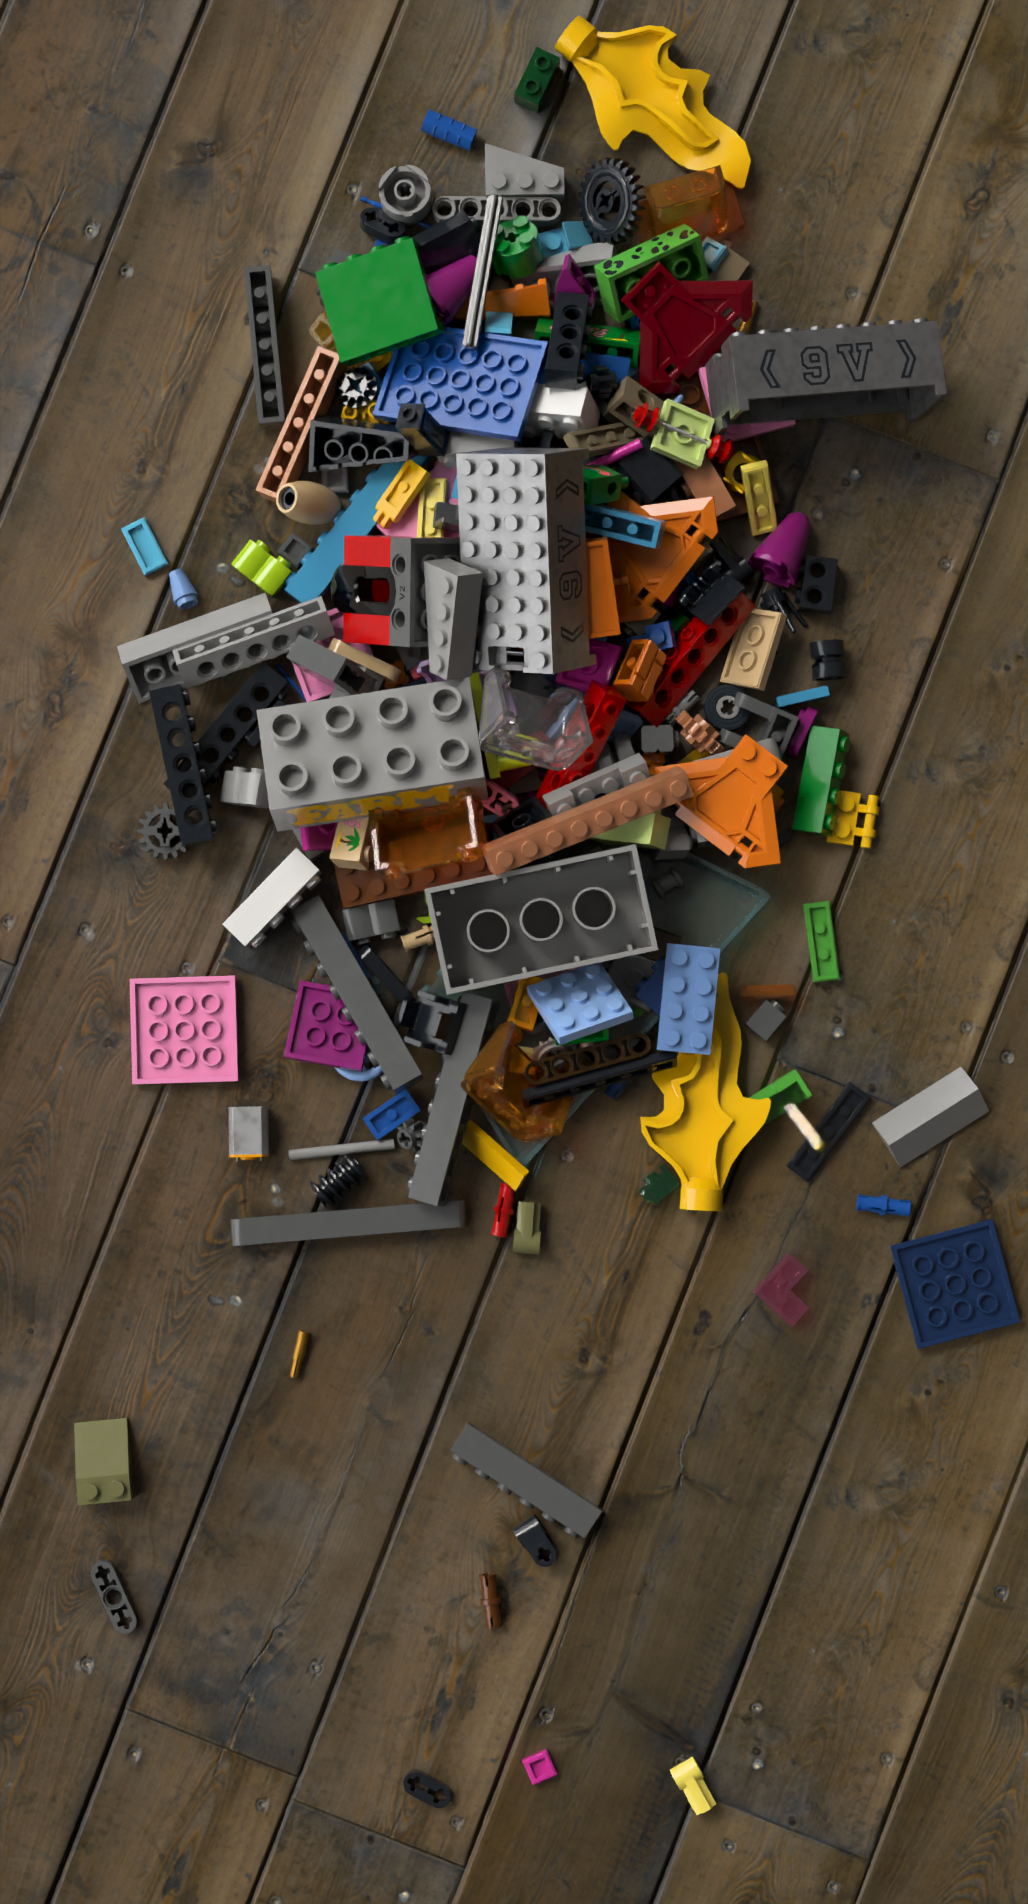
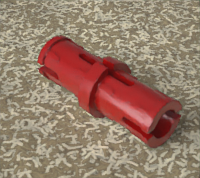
[491,1183,516,1238]

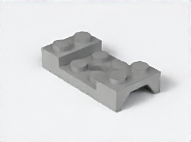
[542,753,651,816]

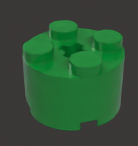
[492,216,545,279]

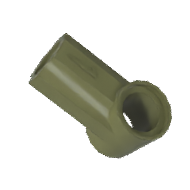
[513,1201,541,1255]

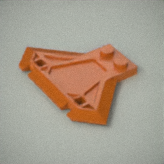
[586,491,718,623]
[655,734,789,869]

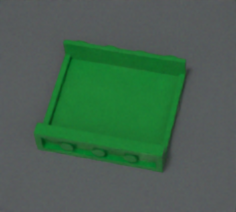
[315,236,445,366]

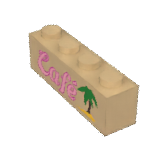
[330,816,381,871]

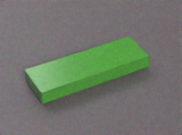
[803,901,840,983]

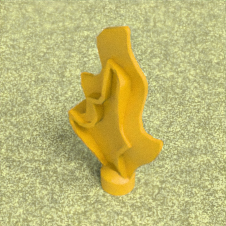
[554,15,751,190]
[640,972,771,1211]

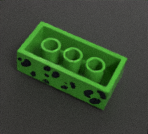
[594,224,709,323]

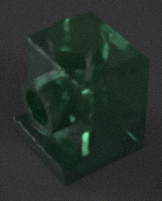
[638,1164,680,1205]

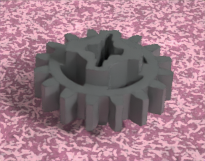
[137,803,194,860]

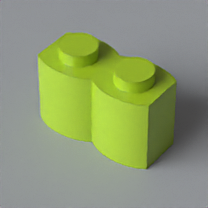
[231,539,292,598]

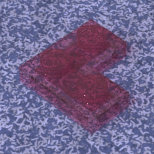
[752,1252,809,1327]

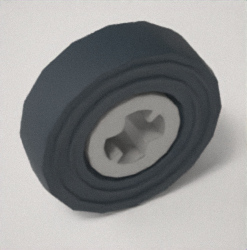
[704,684,751,731]

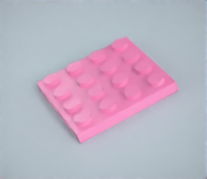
[130,975,239,1084]

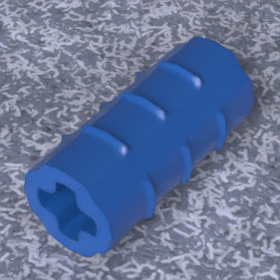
[421,109,478,151]

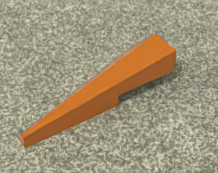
[437,278,550,321]

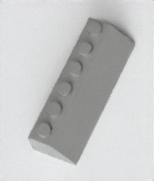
[117,593,280,703]

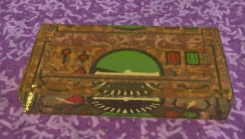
[784,1102,826,1153]

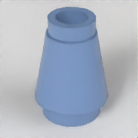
[169,569,199,610]

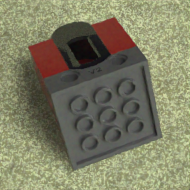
[331,535,461,647]

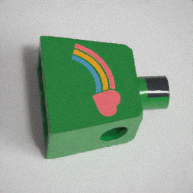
[583,465,629,505]

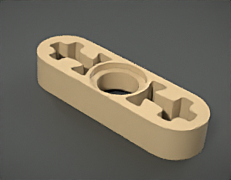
[328,638,402,684]

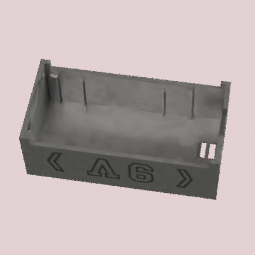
[705,318,947,437]
[456,448,596,674]

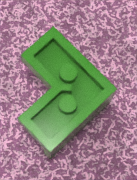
[749,1069,812,1124]

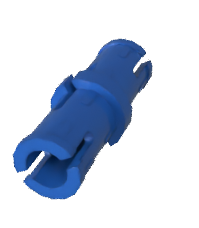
[856,1194,911,1217]

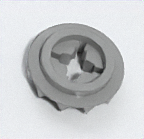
[531,1037,573,1069]

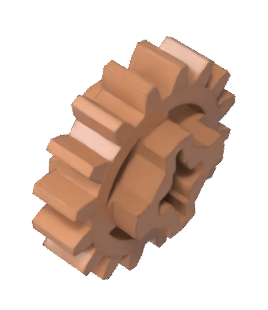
[676,710,725,755]

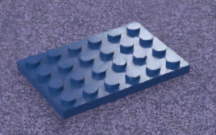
[372,327,549,442]

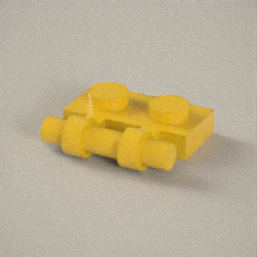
[826,791,880,849]

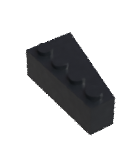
[308,415,419,472]

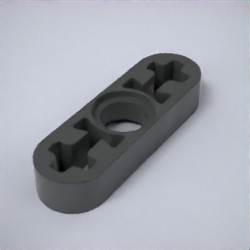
[91,1560,138,1634]

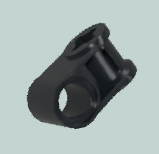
[512,1514,557,1567]

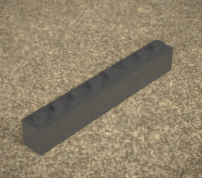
[290,895,424,1095]
[407,991,500,1206]

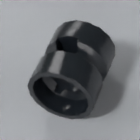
[809,639,846,681]

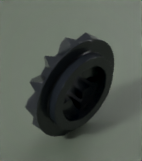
[335,366,377,408]

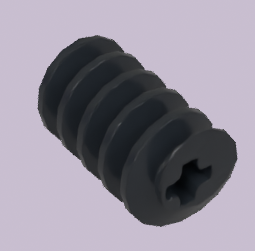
[309,1155,369,1208]

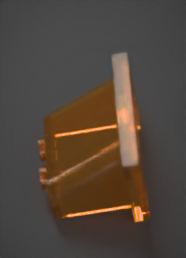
[634,165,744,244]

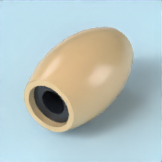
[276,481,341,525]

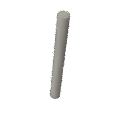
[289,1138,395,1160]

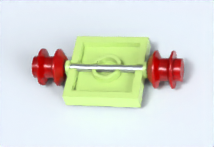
[633,399,734,469]

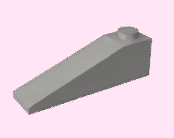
[511,242,617,306]

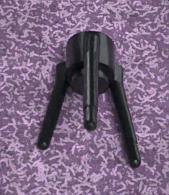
[760,586,808,655]

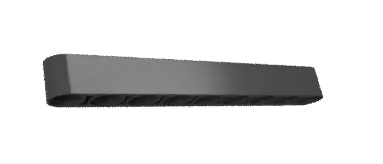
[230,1200,467,1246]

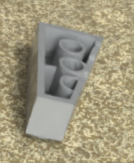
[424,558,483,680]

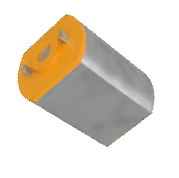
[228,1106,269,1161]

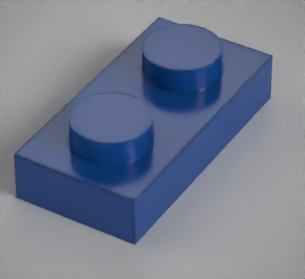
[362,1089,421,1140]

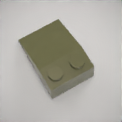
[74,1417,135,1506]

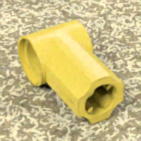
[670,1757,716,1815]

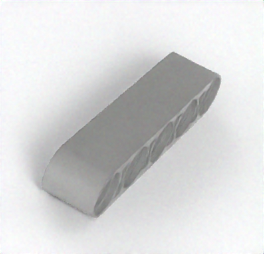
[432,196,561,227]

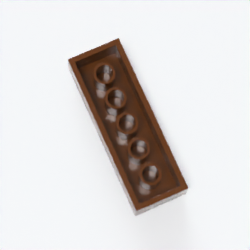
[334,822,494,909]

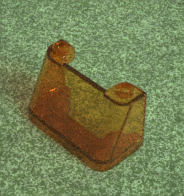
[368,787,484,879]
[461,1021,574,1142]

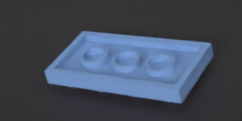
[657,943,720,1055]

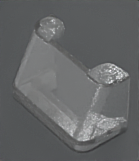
[479,667,593,771]

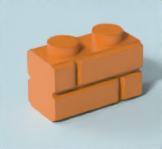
[613,639,667,702]

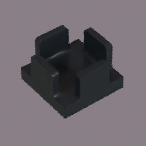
[397,989,466,1055]

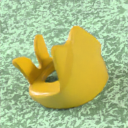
[723,451,761,494]

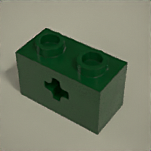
[514,47,560,113]

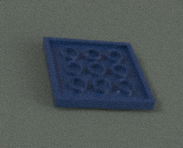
[889,1219,1020,1349]

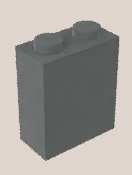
[286,635,371,695]

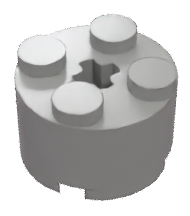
[379,165,433,226]

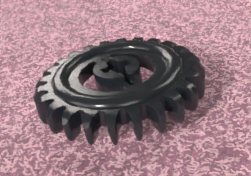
[578,157,646,245]

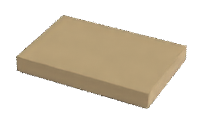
[720,609,787,691]

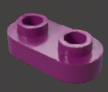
[786,706,818,758]

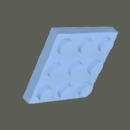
[527,962,633,1045]

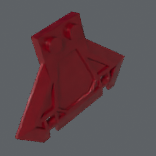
[621,261,753,394]

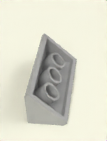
[872,1067,989,1167]

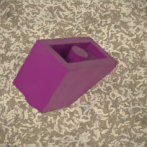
[553,254,597,308]

